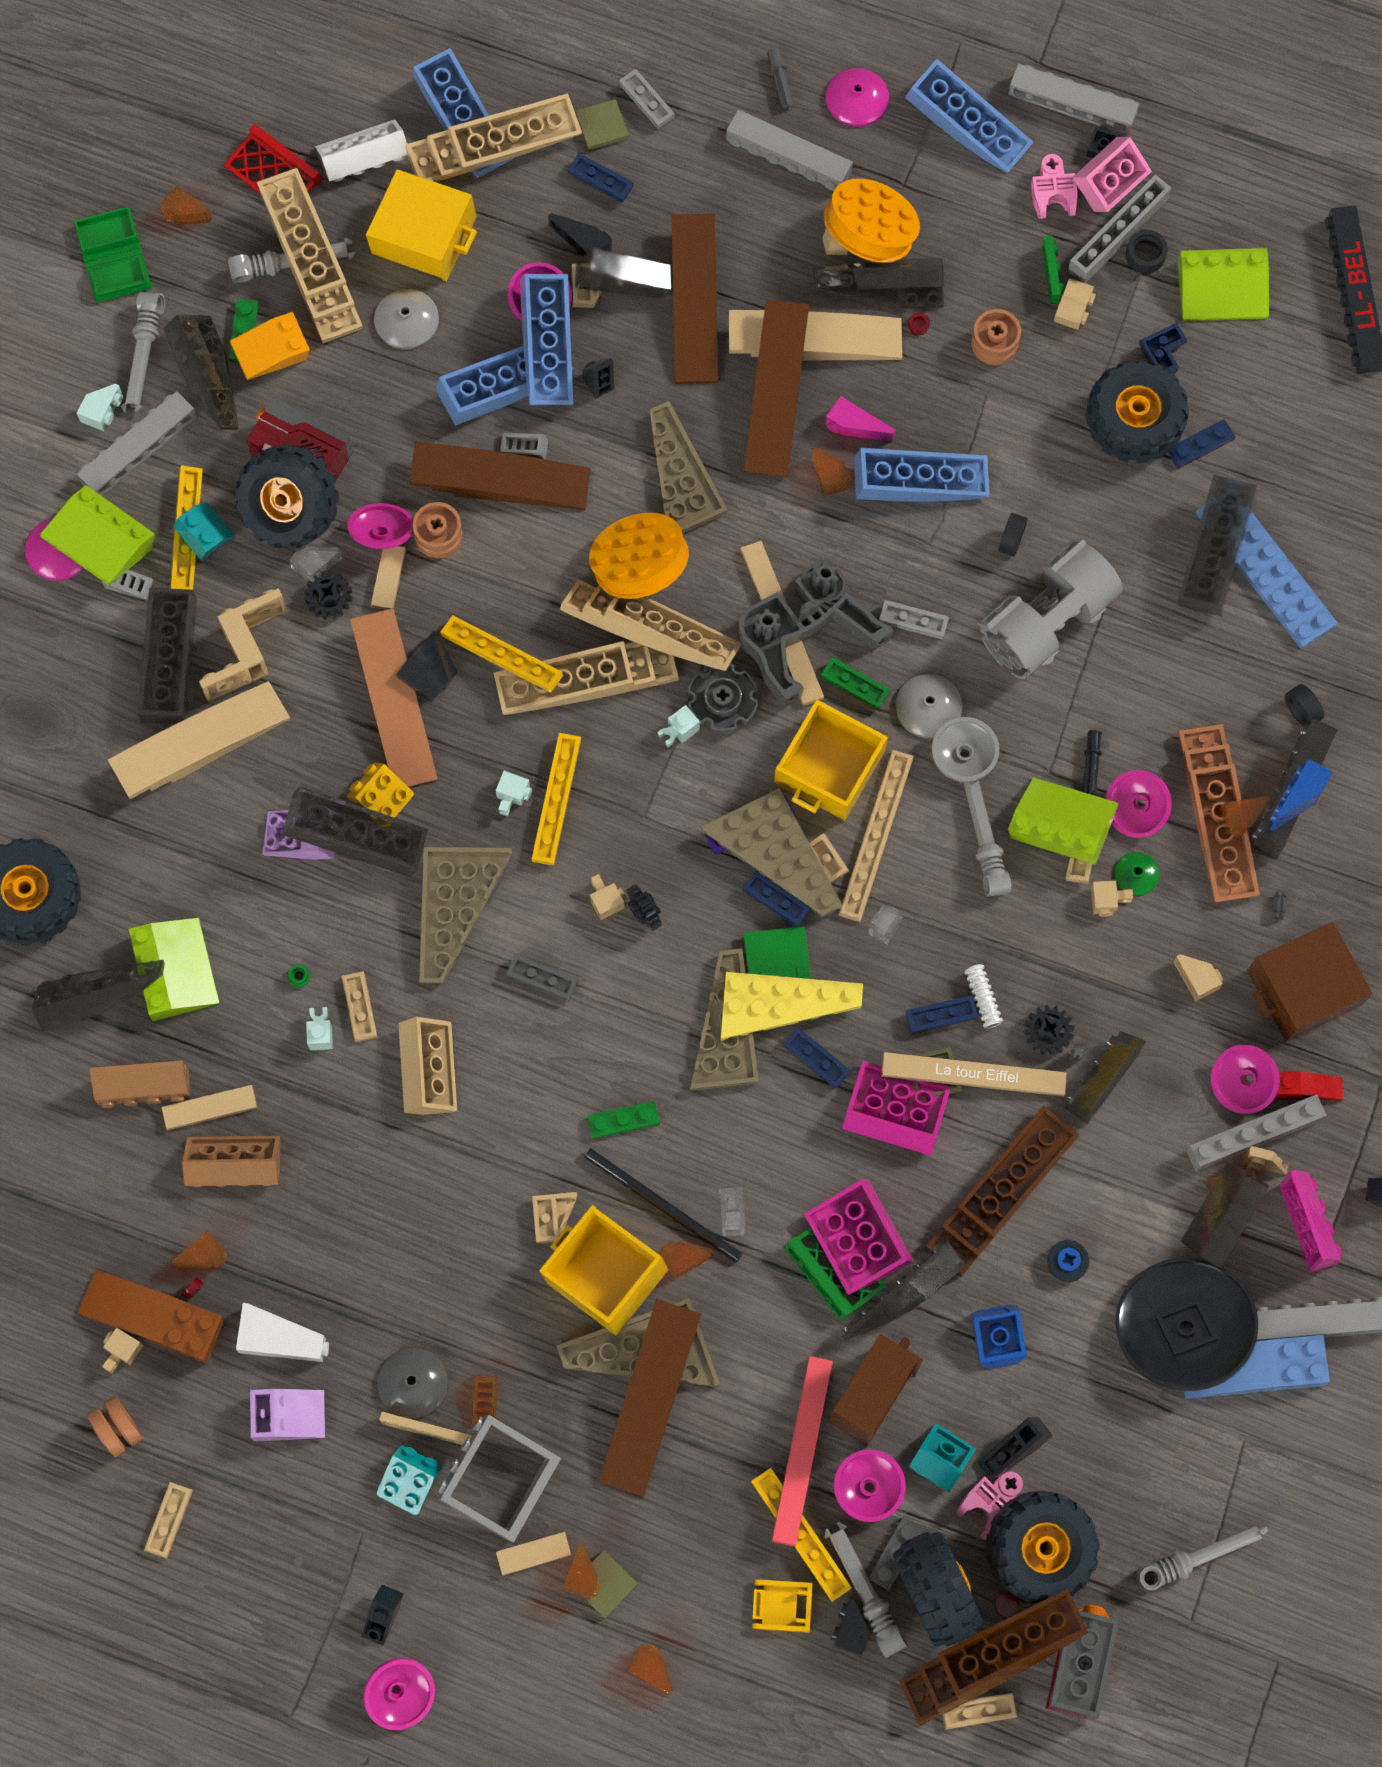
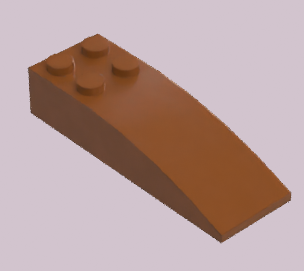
[77,1270,226,1364]

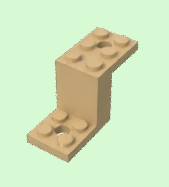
[199,588,287,703]

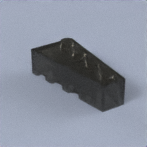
[575,247,672,298]

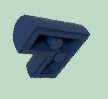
[1139,323,1188,374]

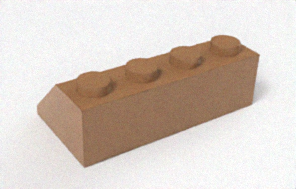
[90,1060,190,1108]
[182,1136,280,1187]

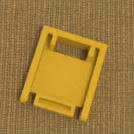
[752,1580,812,1633]

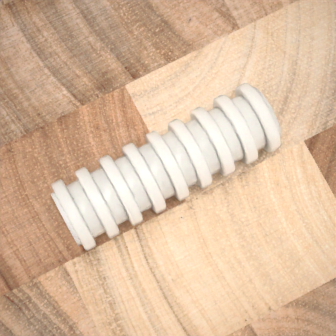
[964,964,1003,1029]

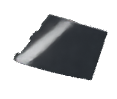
[396,631,457,703]

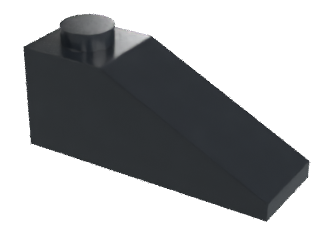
[548,213,612,265]
[582,358,614,399]
[977,1417,1053,1481]

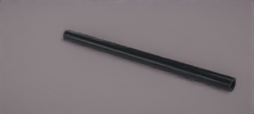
[584,1148,743,1263]

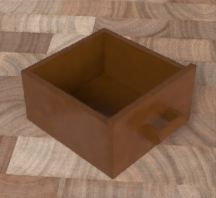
[1247,922,1373,1042]
[829,1334,923,1447]

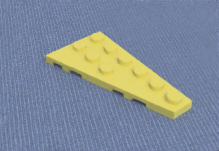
[720,972,863,1041]

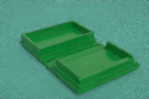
[74,207,152,303]
[743,926,811,1020]

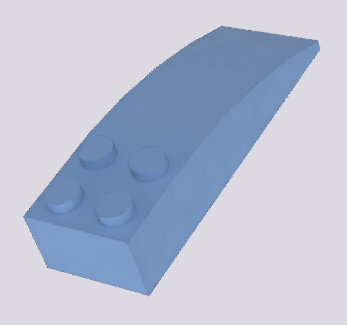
[412,48,513,179]
[905,59,1034,173]
[520,274,573,405]
[436,346,574,426]
[854,448,990,502]
[1184,1335,1330,1399]

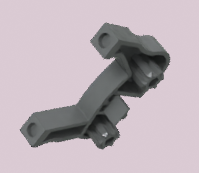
[738,562,894,708]

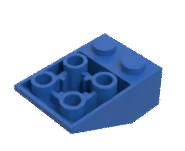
[1270,759,1333,831]

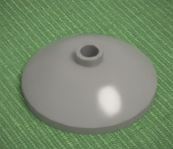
[374,289,439,350]
[895,674,963,739]
[932,717,999,782]

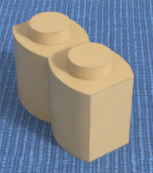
[1054,278,1096,330]

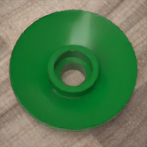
[1114,852,1159,896]

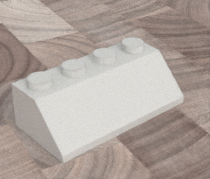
[315,119,408,182]

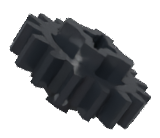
[304,571,353,620]
[626,884,662,931]
[1024,1005,1075,1056]

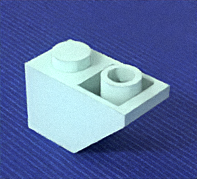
[77,384,123,431]

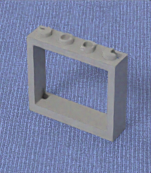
[436,1414,561,1543]

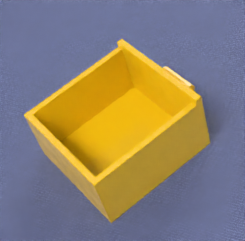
[366,169,477,282]
[774,699,888,821]
[539,1205,669,1336]

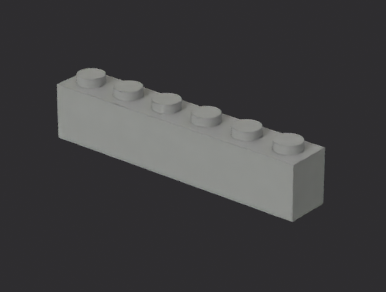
[1008,64,1139,135]
[726,110,853,191]
[1068,174,1171,283]
[77,391,197,496]
[1186,1095,1327,1172]
[1256,1297,1382,1341]

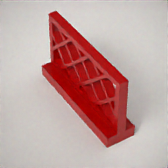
[224,123,323,195]

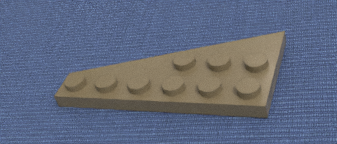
[649,401,727,533]
[690,948,759,1091]

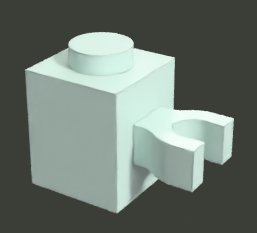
[657,705,700,747]
[496,771,532,817]
[306,1007,333,1051]

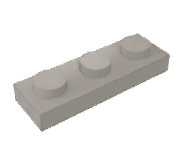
[619,69,675,129]
[879,600,949,640]

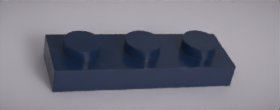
[568,153,634,203]
[1167,419,1236,469]
[742,871,811,928]
[905,995,978,1034]
[783,1027,851,1089]

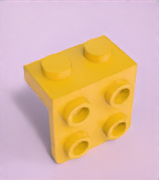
[347,763,414,826]

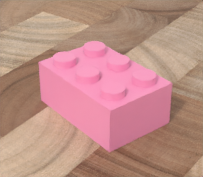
[1072,137,1152,212]

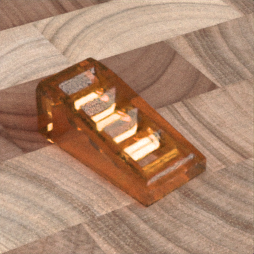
[472,1374,498,1424]

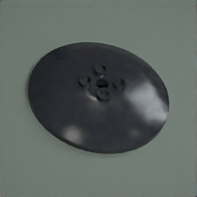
[1115,1258,1258,1391]

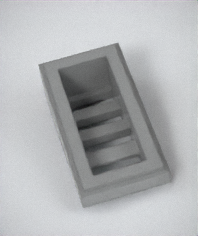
[500,433,548,459]
[102,570,154,600]

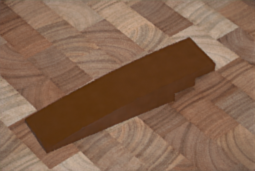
[671,214,718,384]
[744,299,809,477]
[409,441,590,510]
[925,1105,1080,1277]
[599,1299,701,1497]
[899,1589,1089,1726]

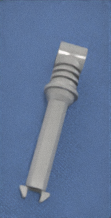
[227,238,355,283]
[121,292,165,414]
[959,779,1011,897]
[825,1522,908,1658]
[1135,1526,1268,1590]

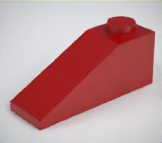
[1274,1071,1343,1101]

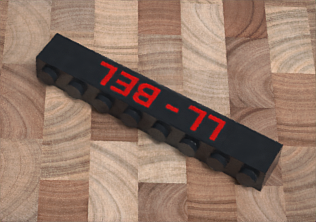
[1325,205,1382,374]

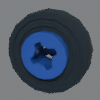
[1047,1240,1090,1282]

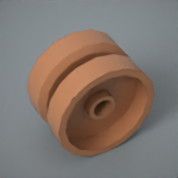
[971,309,1021,365]
[412,502,463,559]
[86,1396,144,1458]

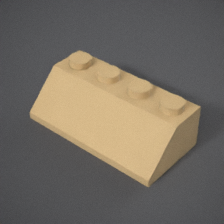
[398,1017,457,1115]

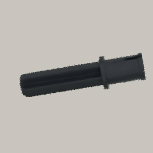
[1083,730,1102,796]

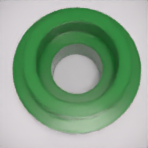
[287,965,310,987]

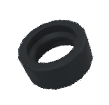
[1125,230,1168,273]
[998,513,1028,557]
[1285,684,1324,728]

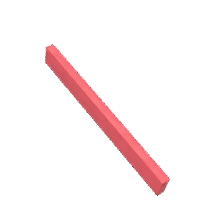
[772,1356,833,1547]

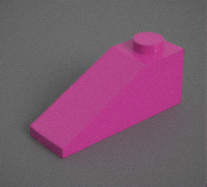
[825,396,896,442]

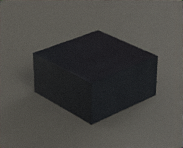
[1086,127,1120,158]

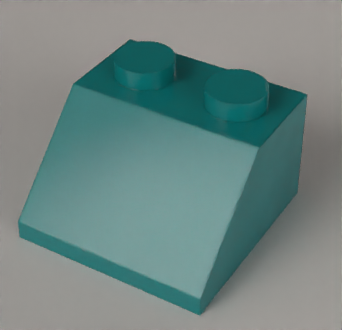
[173,502,236,561]
[909,1423,976,1492]

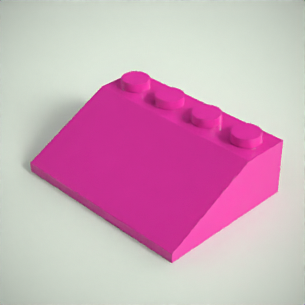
[842,1061,951,1156]
[1279,1170,1342,1273]
[804,1179,914,1295]

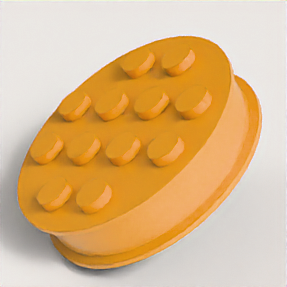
[824,179,920,263]
[589,513,689,599]

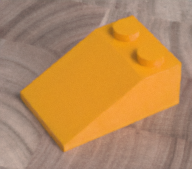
[230,312,310,380]

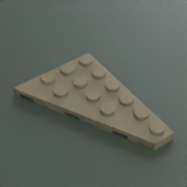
[701,788,843,917]
[419,847,513,984]
[556,1298,720,1387]

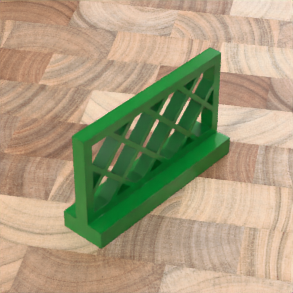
[784,1227,887,1322]

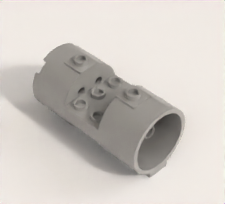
[978,539,1123,680]

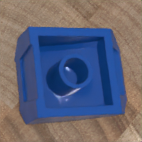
[971,1305,1027,1368]

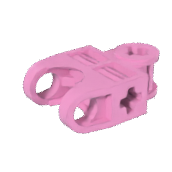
[1031,154,1078,219]
[956,1472,1023,1540]

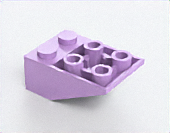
[262,807,339,860]
[250,1389,325,1441]

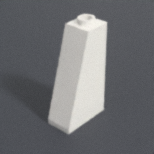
[236,1303,329,1362]

